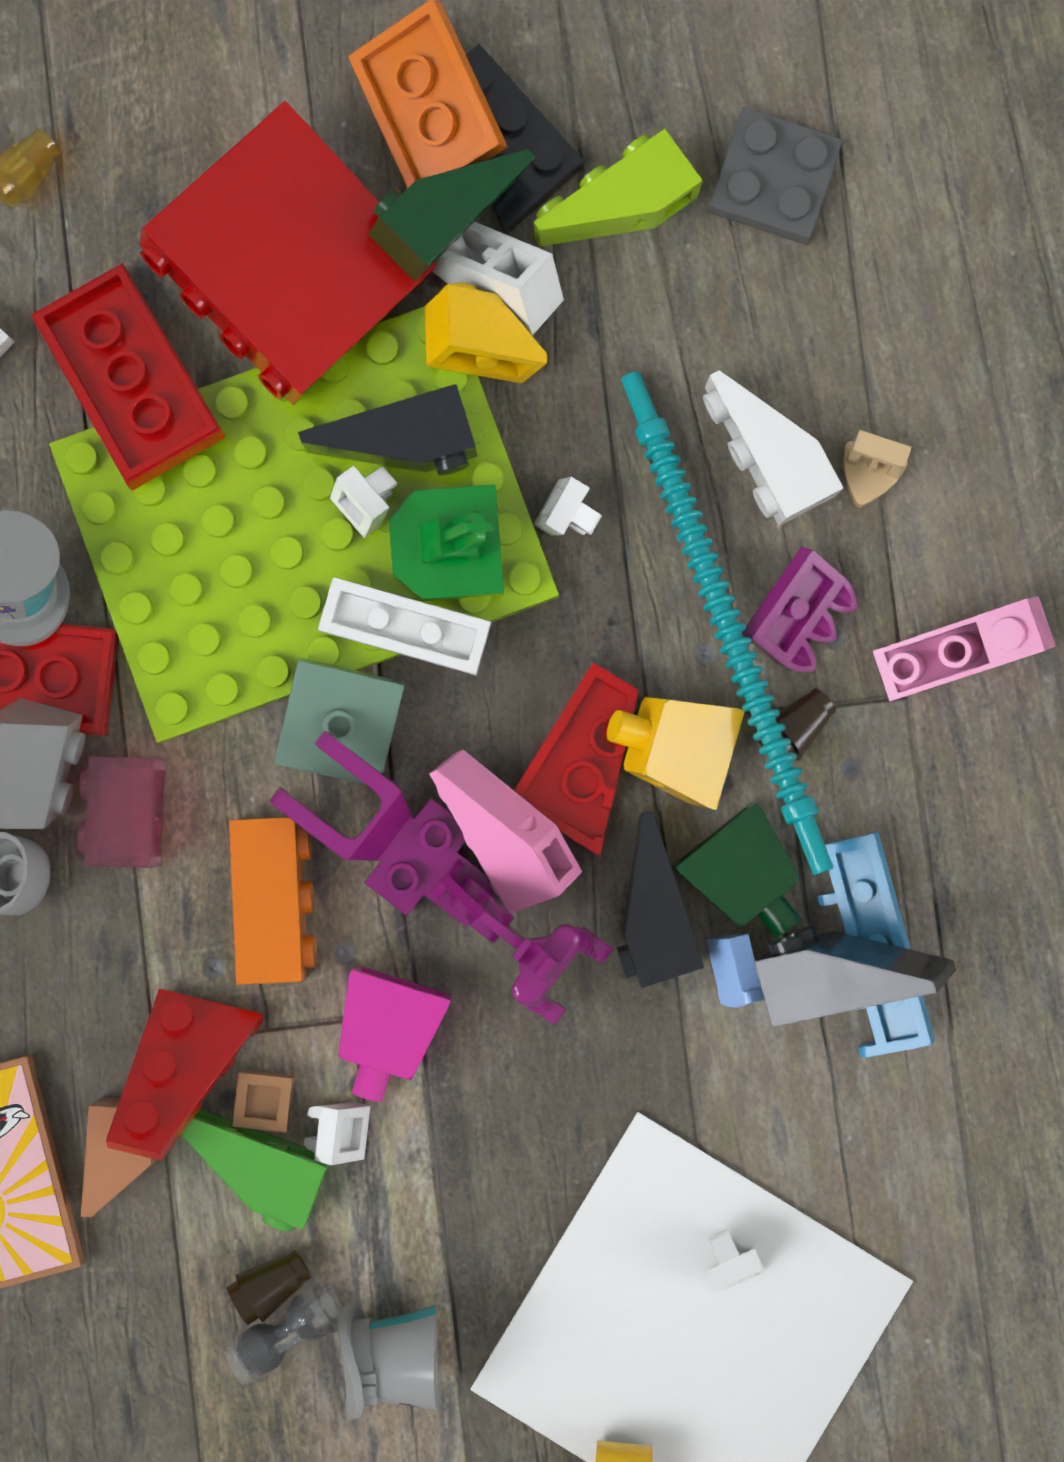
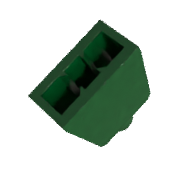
[672,803,801,938]

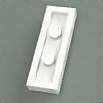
[318,577,491,676]

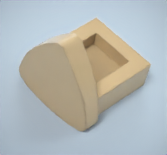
[843,430,912,508]

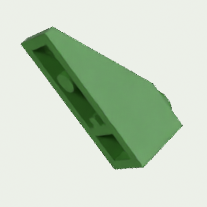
[181,1108,329,1231]

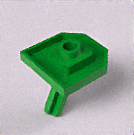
[389,484,504,601]

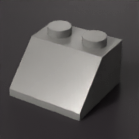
[0,698,86,829]

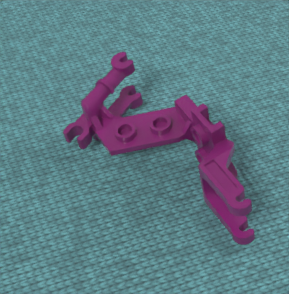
[269,730,614,1025]

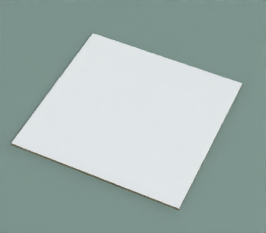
[470,1111,913,1462]

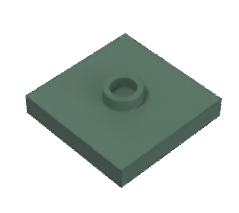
[274,657,404,785]

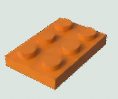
[348,0,508,188]

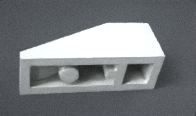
[433,222,564,335]

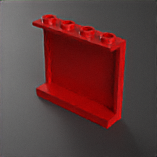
[139,100,438,406]

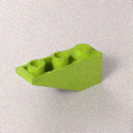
[534,128,703,247]

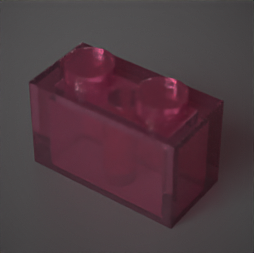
[77,756,165,868]

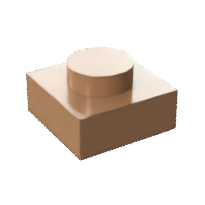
[232,1069,295,1133]

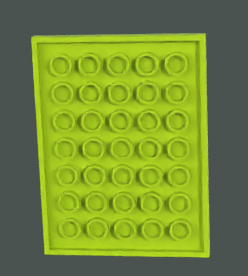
[49,306,559,744]

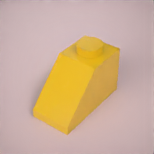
[425,283,547,383]

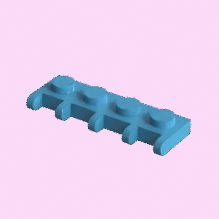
[806,831,935,1058]

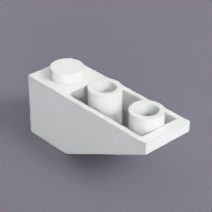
[703,370,843,526]

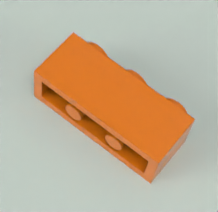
[229,817,317,985]

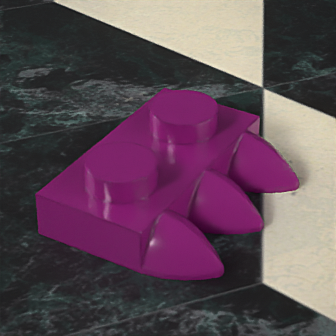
[742,546,857,672]

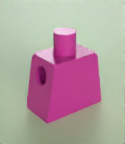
[338,965,453,1102]

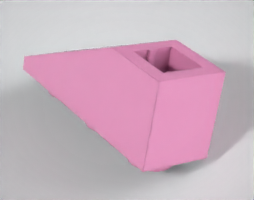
[873,596,1056,701]
[429,750,582,914]

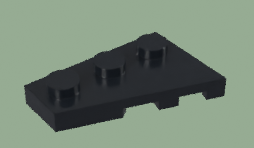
[466,44,584,235]

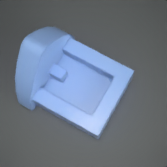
[706,934,765,1008]

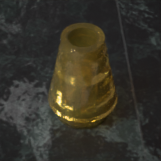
[0,129,61,209]

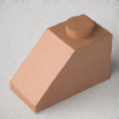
[81,1097,156,1217]

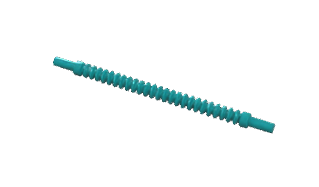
[621,371,834,876]

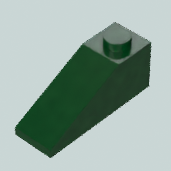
[368,149,535,282]

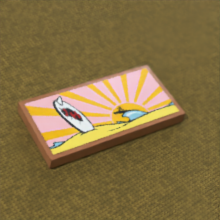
[0,1054,86,1289]

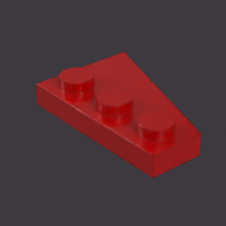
[514,663,639,856]
[106,988,264,1161]

